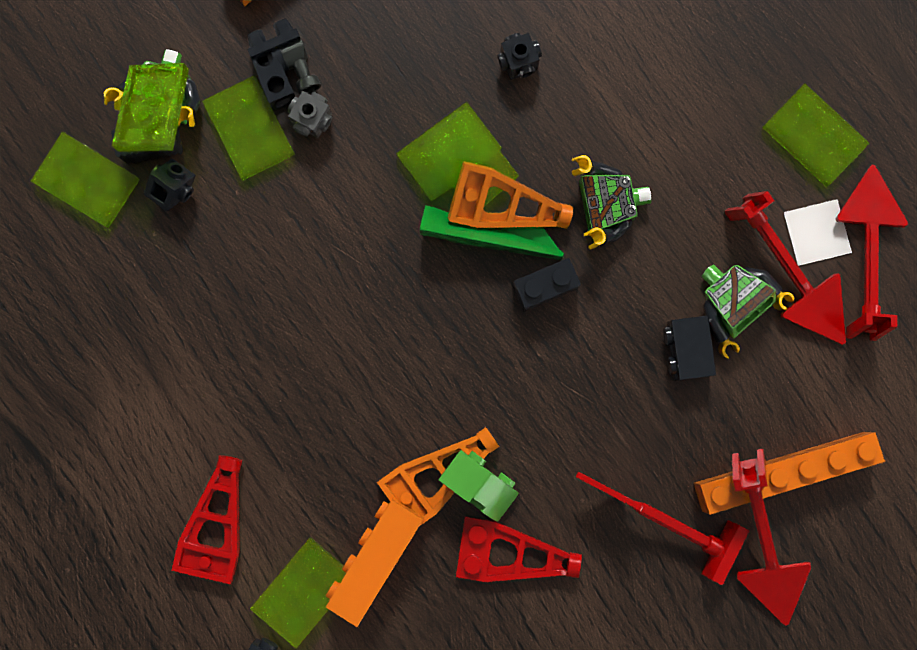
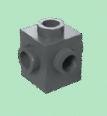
[288,91,333,139]

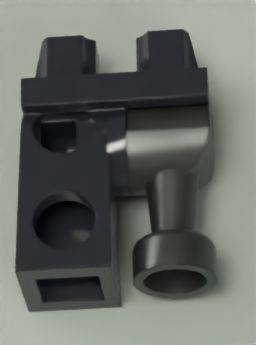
[247,18,321,111]

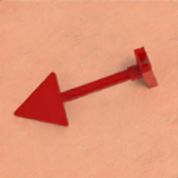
[835,165,908,341]
[724,191,846,344]
[732,449,811,626]
[576,472,750,585]

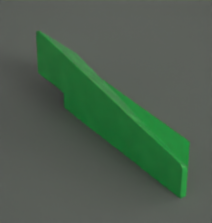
[420,205,564,260]

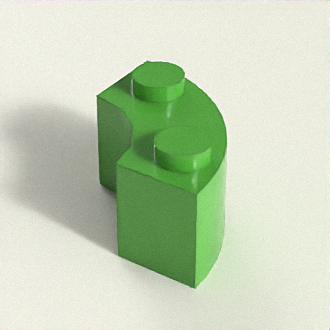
[438,450,519,522]

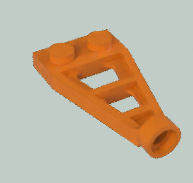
[448,161,573,229]
[377,427,500,526]

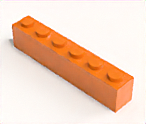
[693,432,885,515]

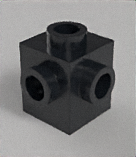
[497,33,542,80]
[143,158,196,211]

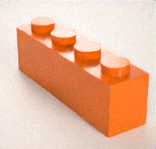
[325,498,424,627]

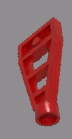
[171,455,243,584]
[456,516,582,582]

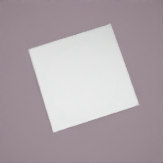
[784,199,852,266]

